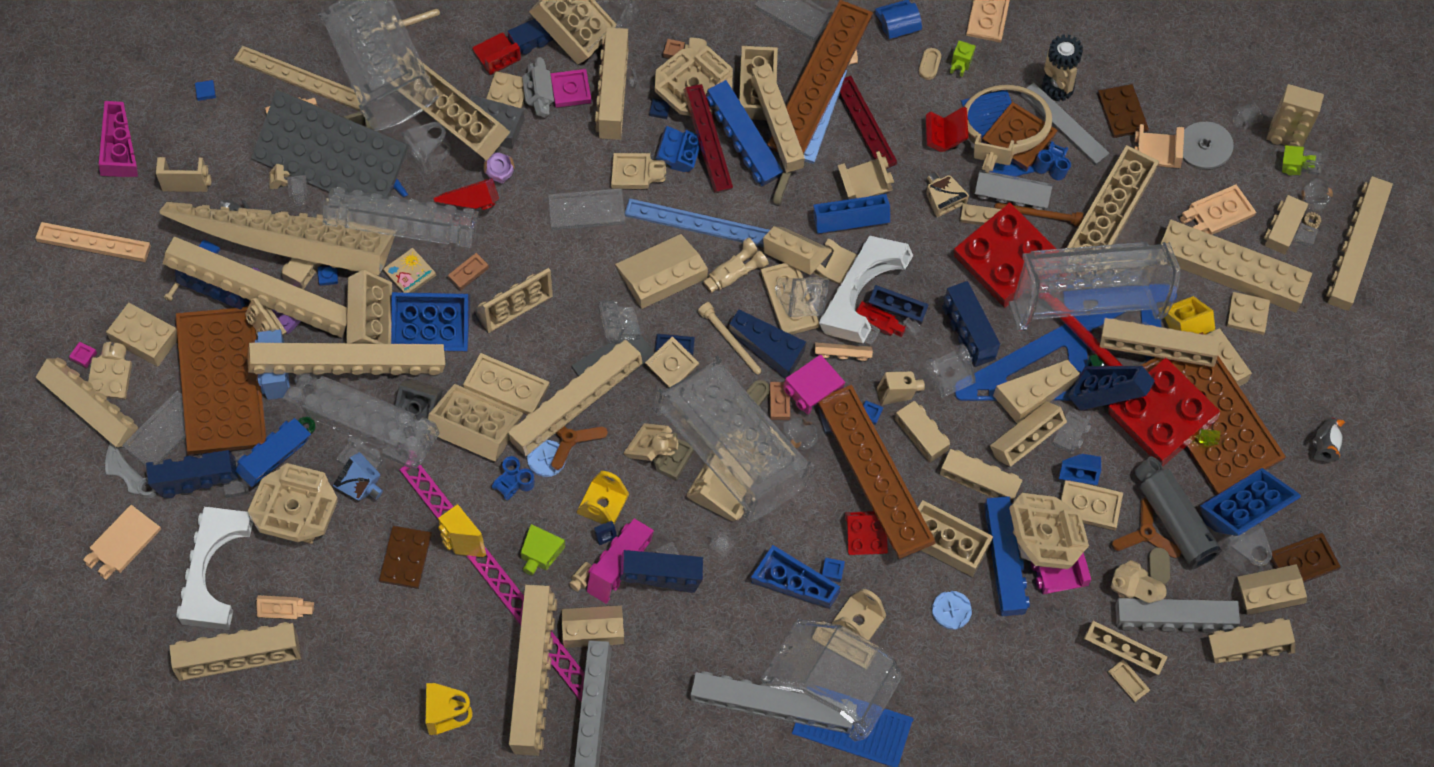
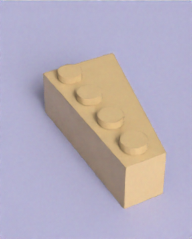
[993,360,1080,424]

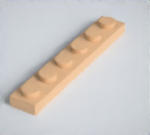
[36,222,151,262]

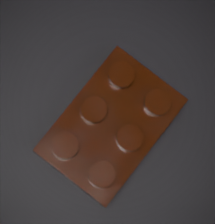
[1098,84,1149,138]
[379,526,432,589]
[1269,533,1341,583]

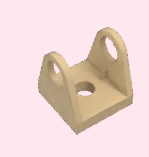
[831,589,886,645]

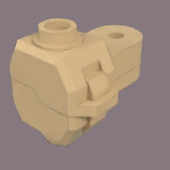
[1111,560,1166,603]

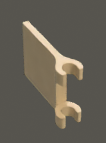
[812,239,858,285]

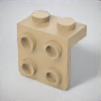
[245,298,286,336]

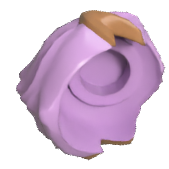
[484,152,515,184]

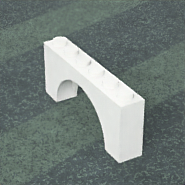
[819,236,913,343]
[177,507,253,630]

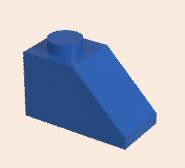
[1059,454,1101,485]

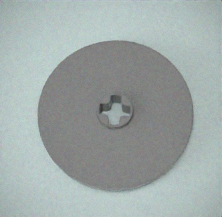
[1183,122,1233,169]

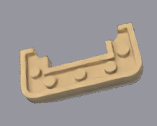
[686,430,774,521]

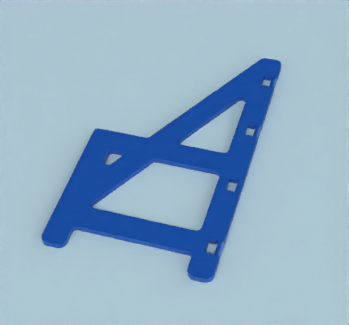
[955,284,1177,401]

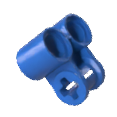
[1033,141,1071,181]
[492,456,535,500]

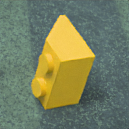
[1161,296,1215,335]

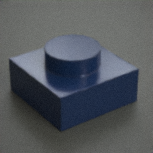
[649,98,670,119]
[594,521,617,545]

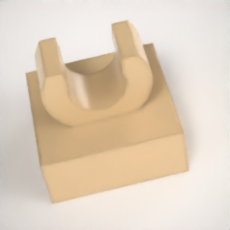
[269,164,290,189]

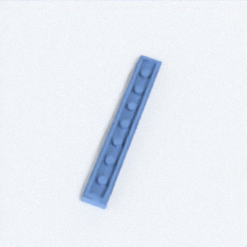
[625,198,770,247]

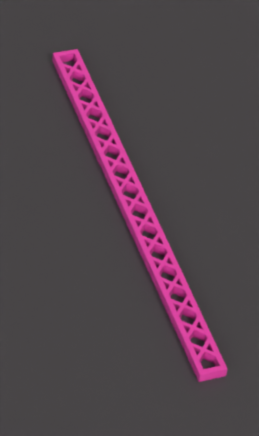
[400,459,585,703]

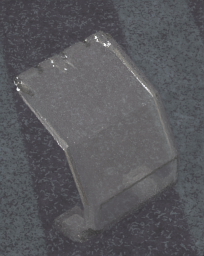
[760,619,902,741]

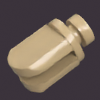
[569,562,592,592]

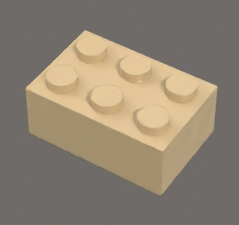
[106,303,178,367]

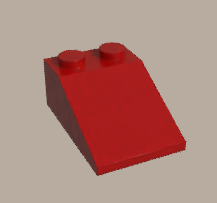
[433,178,499,210]

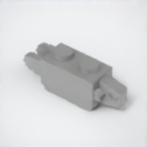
[522,57,554,118]

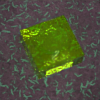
[1199,429,1221,446]

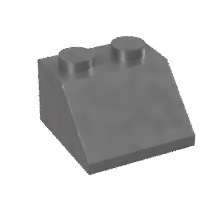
[392,378,443,430]

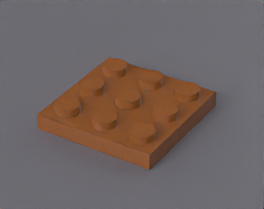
[981,102,1058,171]

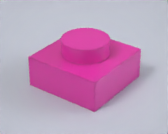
[69,342,97,368]

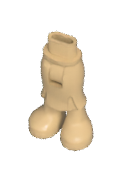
[703,237,769,293]

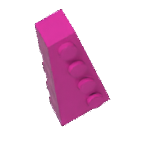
[99,101,138,177]
[587,518,654,604]

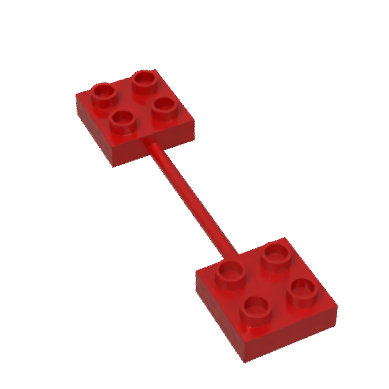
[954,202,1220,467]

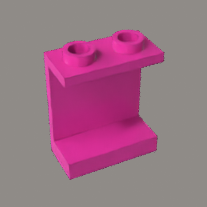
[783,355,845,415]
[1031,552,1092,595]

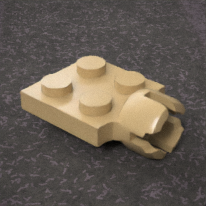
[611,153,666,189]
[88,342,132,399]
[624,423,679,461]

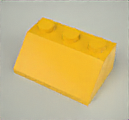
[438,504,486,557]

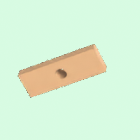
[815,342,873,361]

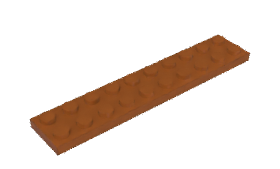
[767,0,873,155]
[817,385,935,559]

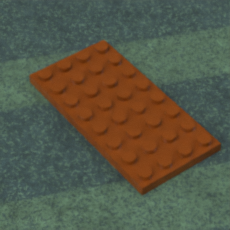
[176,307,266,455]
[1140,332,1286,495]

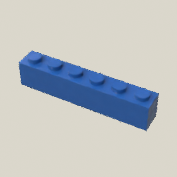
[706,80,783,186]
[984,496,1030,616]

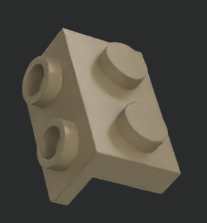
[654,432,695,481]

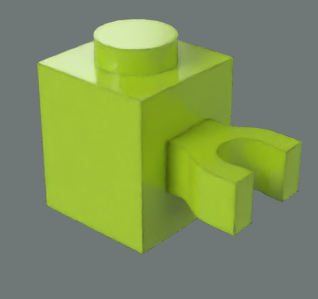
[950,41,976,77]
[1282,145,1316,175]

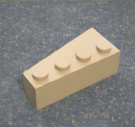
[1209,618,1295,663]

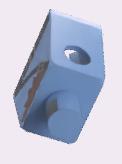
[333,452,383,500]

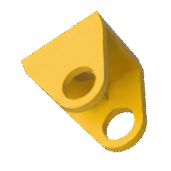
[577,471,629,525]
[426,683,472,735]

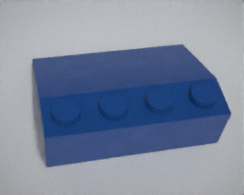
[391,292,470,351]
[1200,468,1301,536]

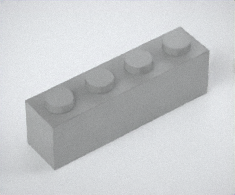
[975,170,1052,210]

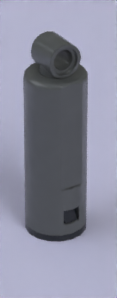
[1135,456,1222,569]

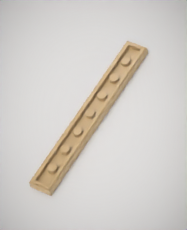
[234,46,371,112]

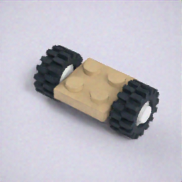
[1042,34,1083,102]

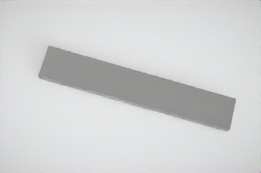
[1020,83,1110,166]

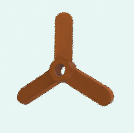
[551,426,608,470]
[1112,497,1181,558]

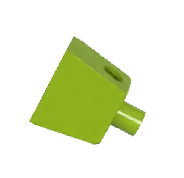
[521,524,565,576]

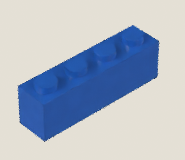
[813,194,890,233]
[235,418,311,487]

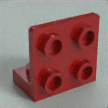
[472,32,521,75]
[926,107,968,152]
[845,511,888,555]

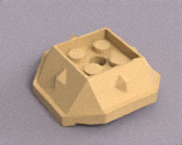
[655,46,733,116]
[248,463,338,542]
[1009,493,1089,569]

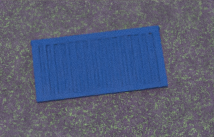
[961,90,1036,177]
[792,684,914,767]

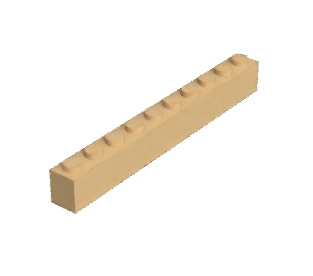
[163,237,347,338]
[247,343,445,375]

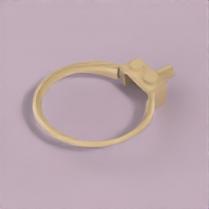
[964,85,1052,173]

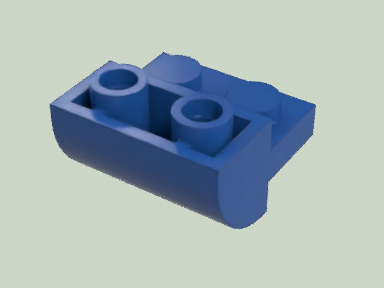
[875,0,922,39]
[656,126,700,172]

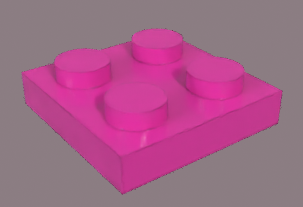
[550,69,591,108]

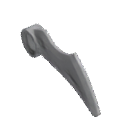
[105,442,157,498]

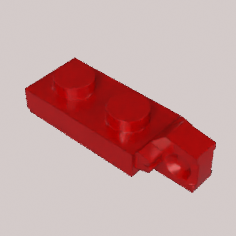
[856,301,906,337]

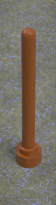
[994,203,1084,227]

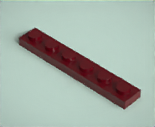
[839,75,897,169]
[683,84,733,193]

